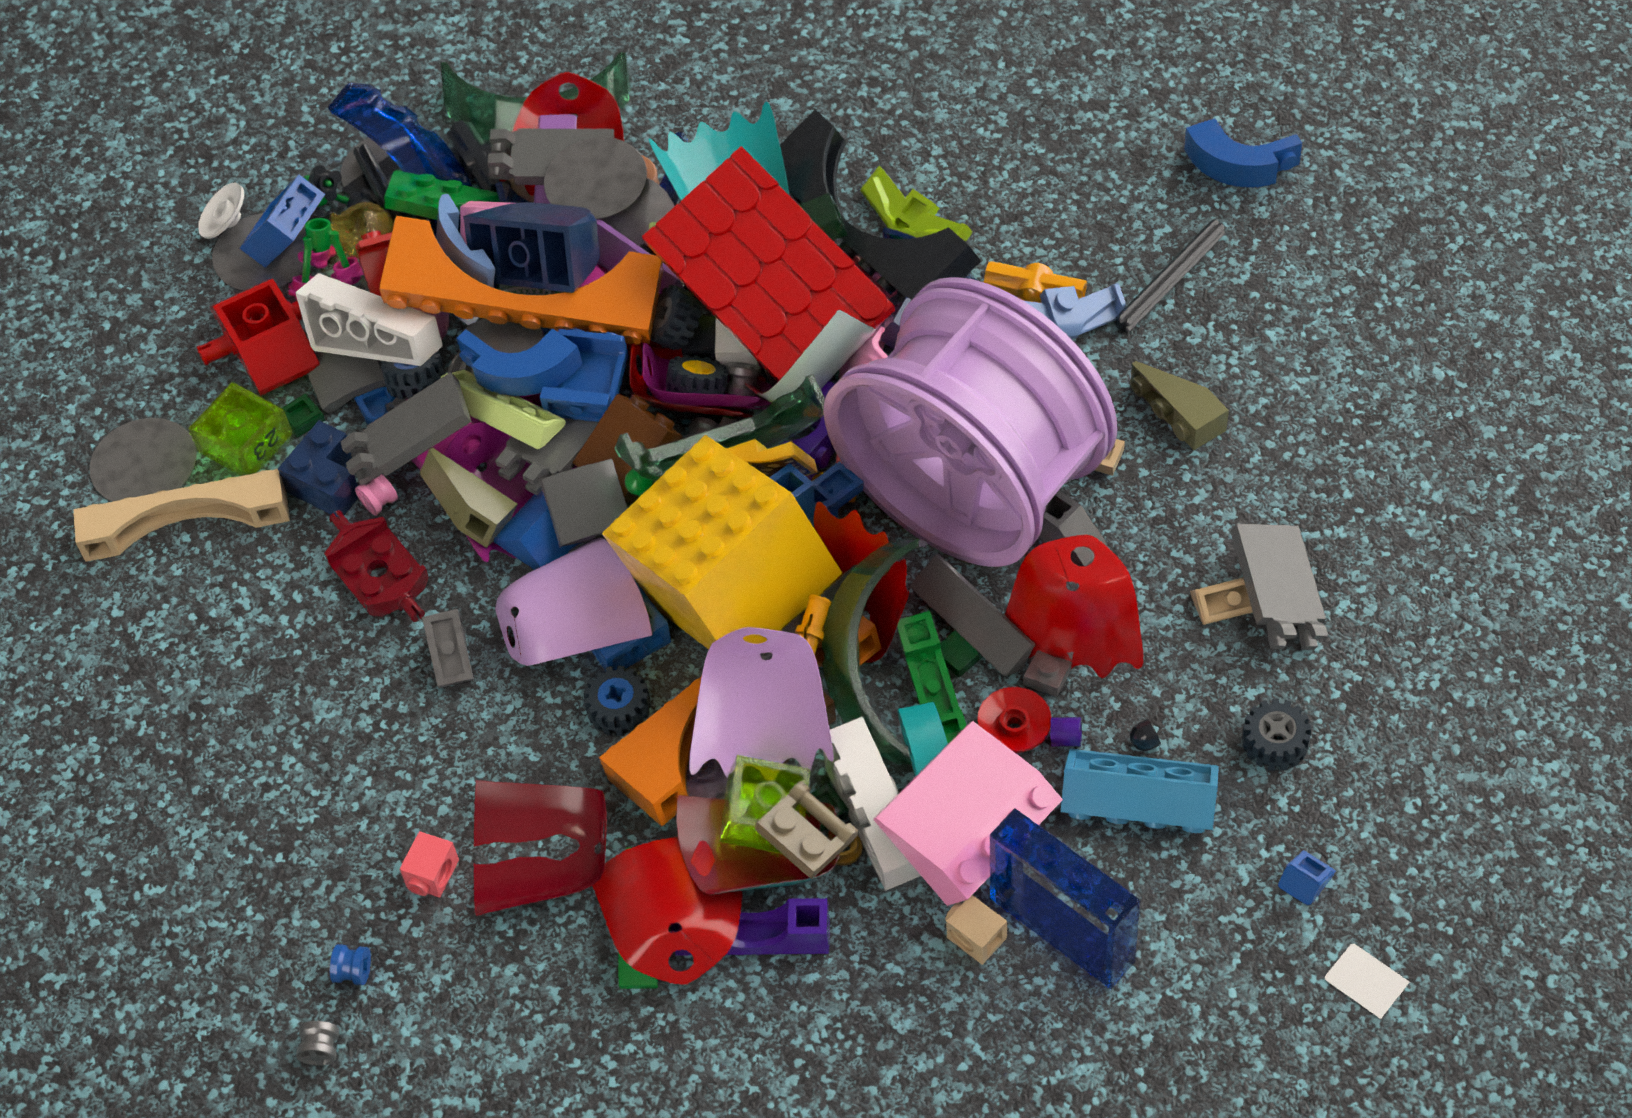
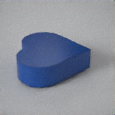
[354,387,396,425]

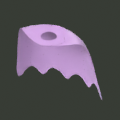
[689,627,833,780]

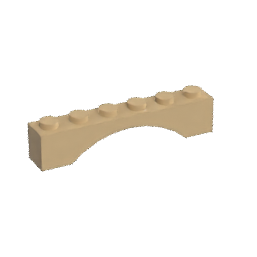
[74,469,290,562]

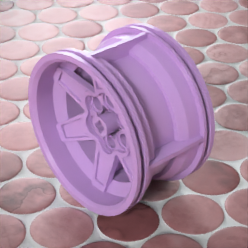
[824,277,1117,567]

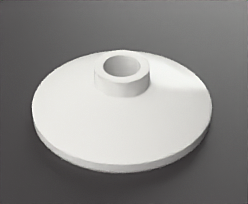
[198,183,244,239]

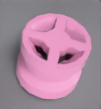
[355,474,398,515]

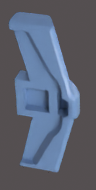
[1024,283,1126,339]

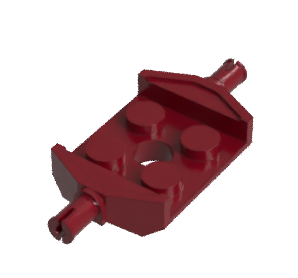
[324,510,429,622]

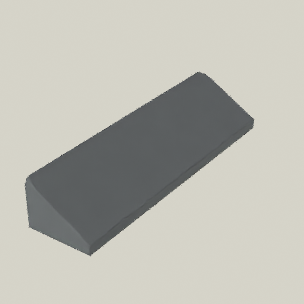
[910,554,1035,676]

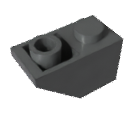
[1038,490,1108,566]

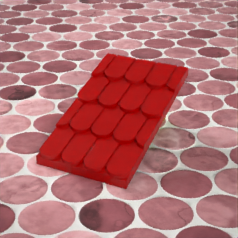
[642,146,895,382]

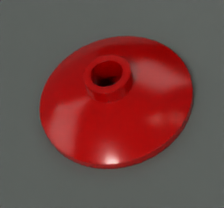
[977,687,1051,753]

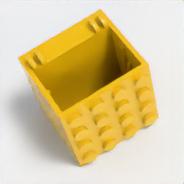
[602,435,842,650]

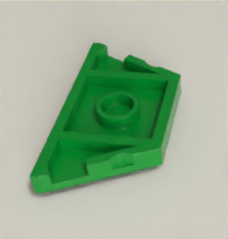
[385,170,500,220]

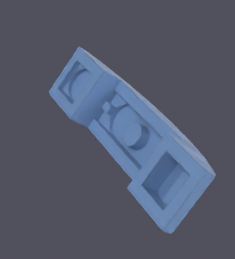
[436,194,495,287]

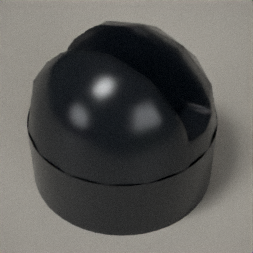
[1130,718,1161,752]

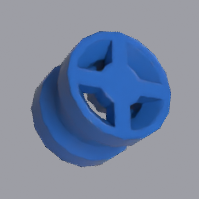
[330,944,371,985]

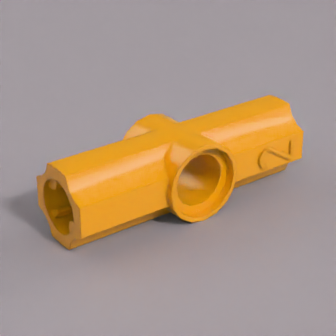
[983,261,1087,303]

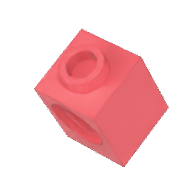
[399,831,459,898]

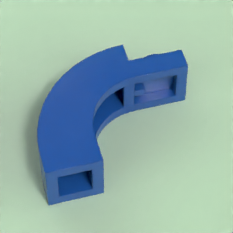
[1184,118,1302,187]
[456,329,583,396]
[769,461,864,527]

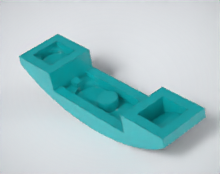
[897,702,948,777]

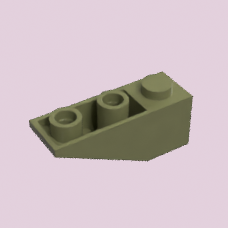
[1130,361,1229,450]
[419,447,518,548]

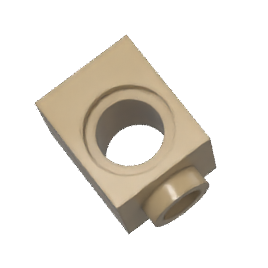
[946,895,1007,965]

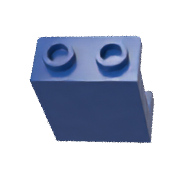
[540,328,629,422]

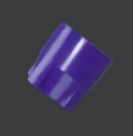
[1050,717,1082,747]

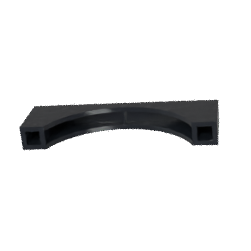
[780,110,981,303]

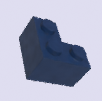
[278,420,358,517]

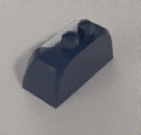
[463,202,600,293]

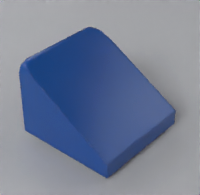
[1278,851,1336,905]

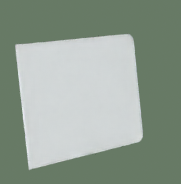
[1325,944,1410,1019]

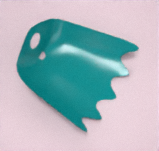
[648,102,789,200]

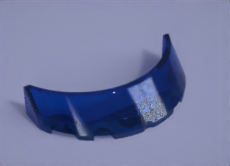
[328,82,473,238]

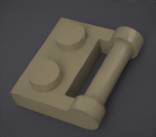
[755,781,859,879]

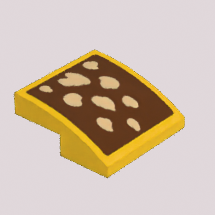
[726,439,818,477]

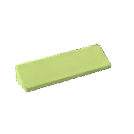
[441,370,566,449]

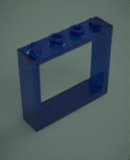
[989,808,1140,990]

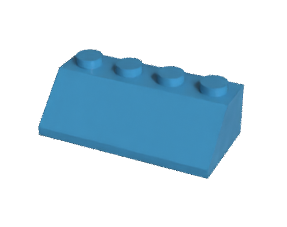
[1060,749,1219,833]

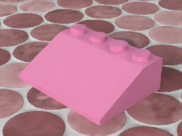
[873,721,1063,906]

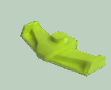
[860,165,972,242]

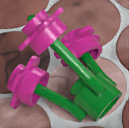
[288,218,364,299]

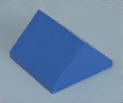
[493,491,581,570]

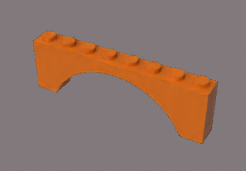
[379,216,664,345]
[599,602,882,826]

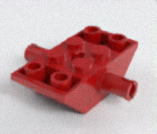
[196,278,320,396]

